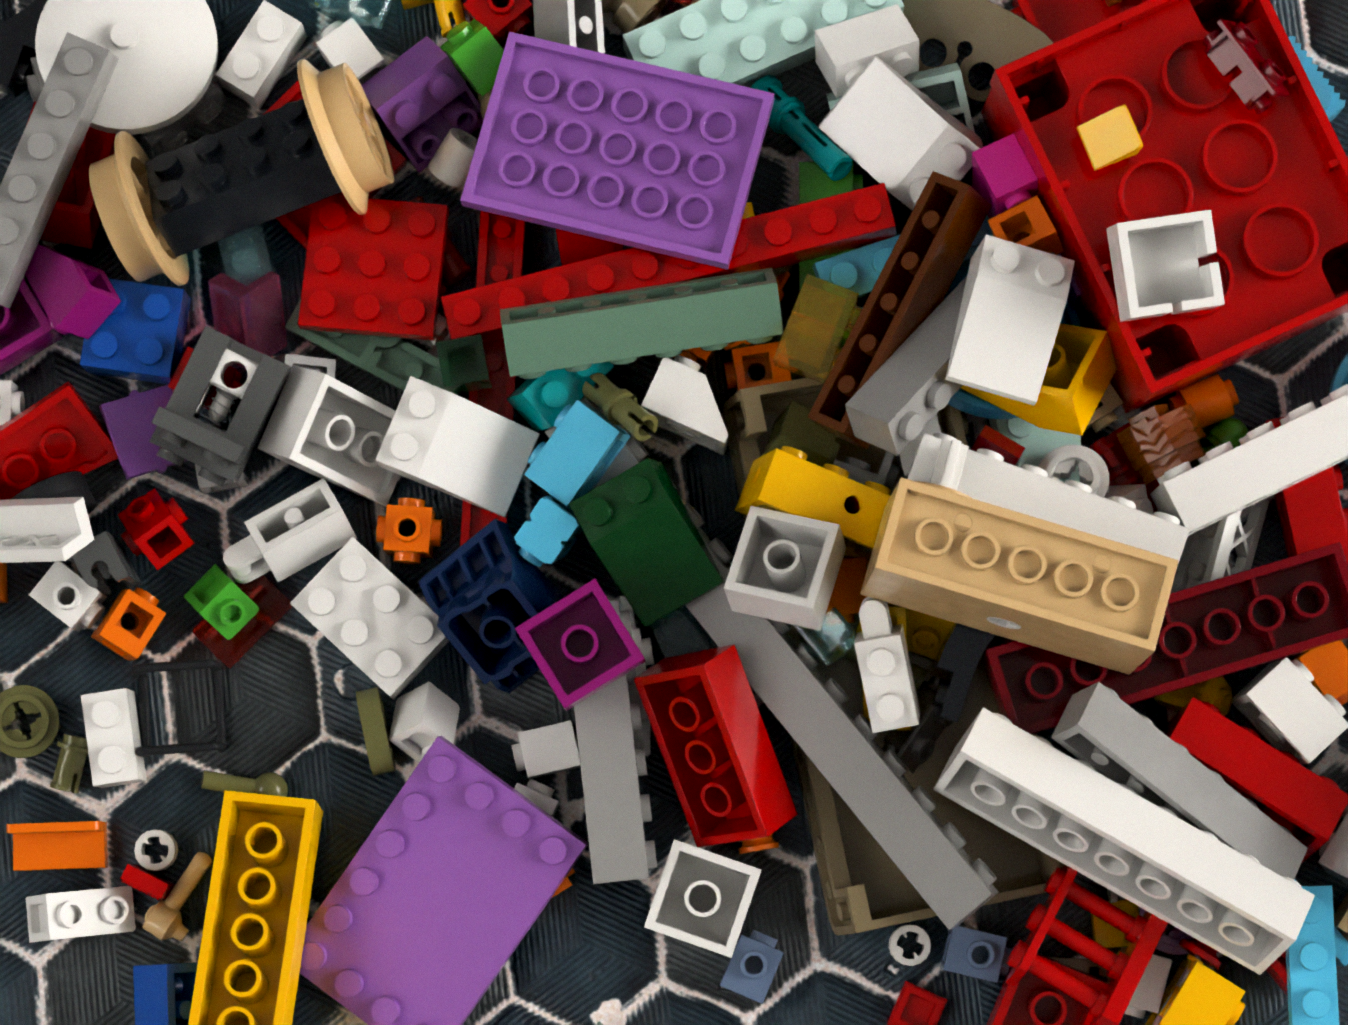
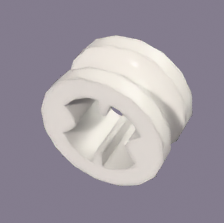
[134,829,179,871]
[888,924,931,966]

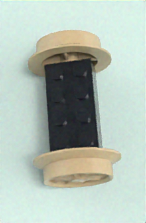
[89,59,394,286]

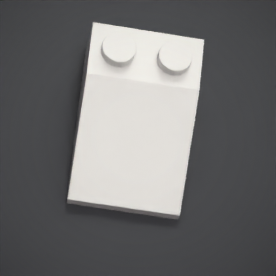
[818,55,983,211]
[945,234,1075,406]
[257,365,400,506]
[375,376,540,518]

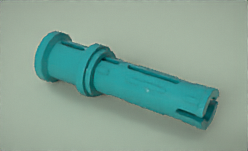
[750,75,853,181]

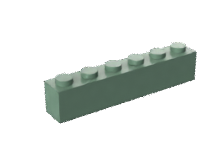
[500,268,784,379]

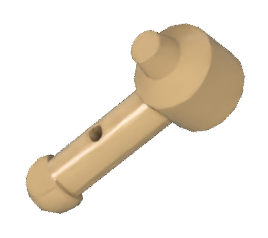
[143,852,213,941]

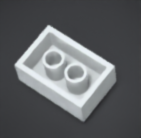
[290,537,449,699]

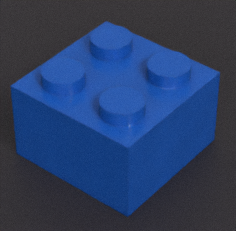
[80,278,191,385]

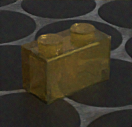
[773,274,863,384]

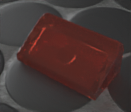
[192,575,292,669]

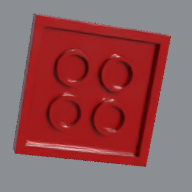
[298,195,449,341]

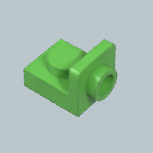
[184,564,259,640]

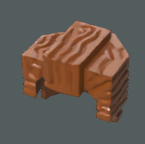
[1116,403,1206,485]

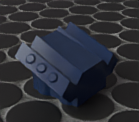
[418,519,563,694]

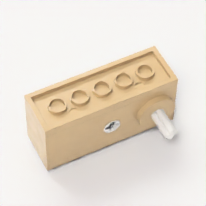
[860,438,1179,675]

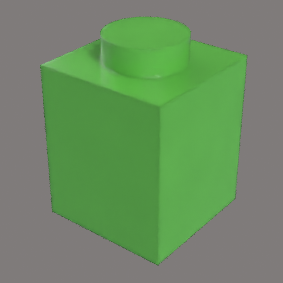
[440,19,504,96]

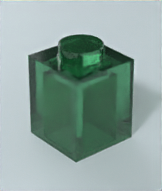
[436,334,492,394]

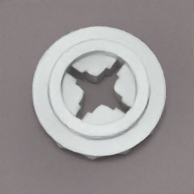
[1038,445,1109,497]

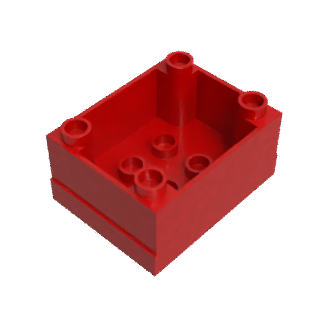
[981,0,1348,414]

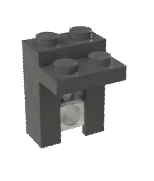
[149,326,292,487]

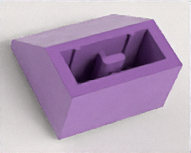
[361,36,484,173]

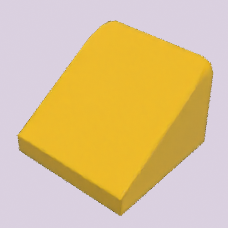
[1076,104,1143,171]

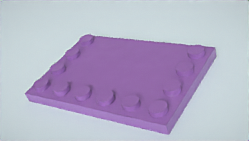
[460,31,775,270]
[300,736,589,1025]

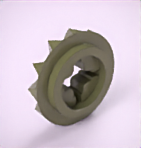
[0,685,61,758]

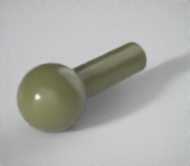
[201,770,288,797]

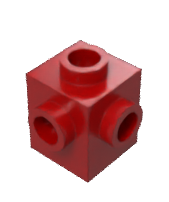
[463,0,534,44]
[118,488,195,570]

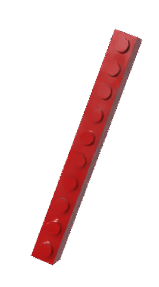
[441,183,896,350]

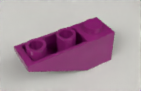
[25,242,121,339]

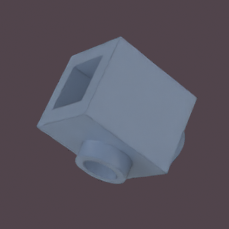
[940,926,1012,983]
[719,929,784,1004]

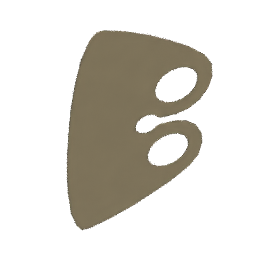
[903,0,1054,102]

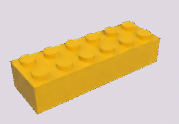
[188,790,323,1025]

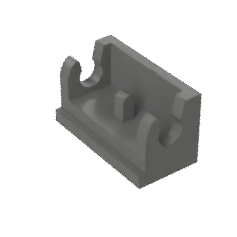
[68,531,142,596]

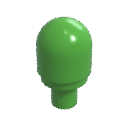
[1193,418,1249,466]

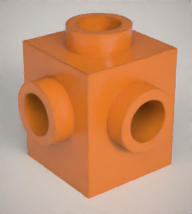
[376,498,442,564]

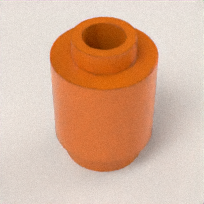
[1168,374,1239,428]

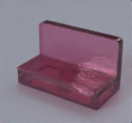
[208,271,287,369]

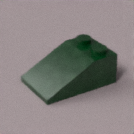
[569,458,725,627]

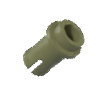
[50,734,88,794]

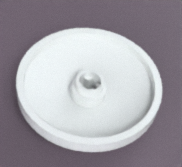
[35,0,218,135]

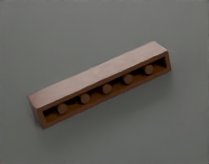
[807,171,991,450]

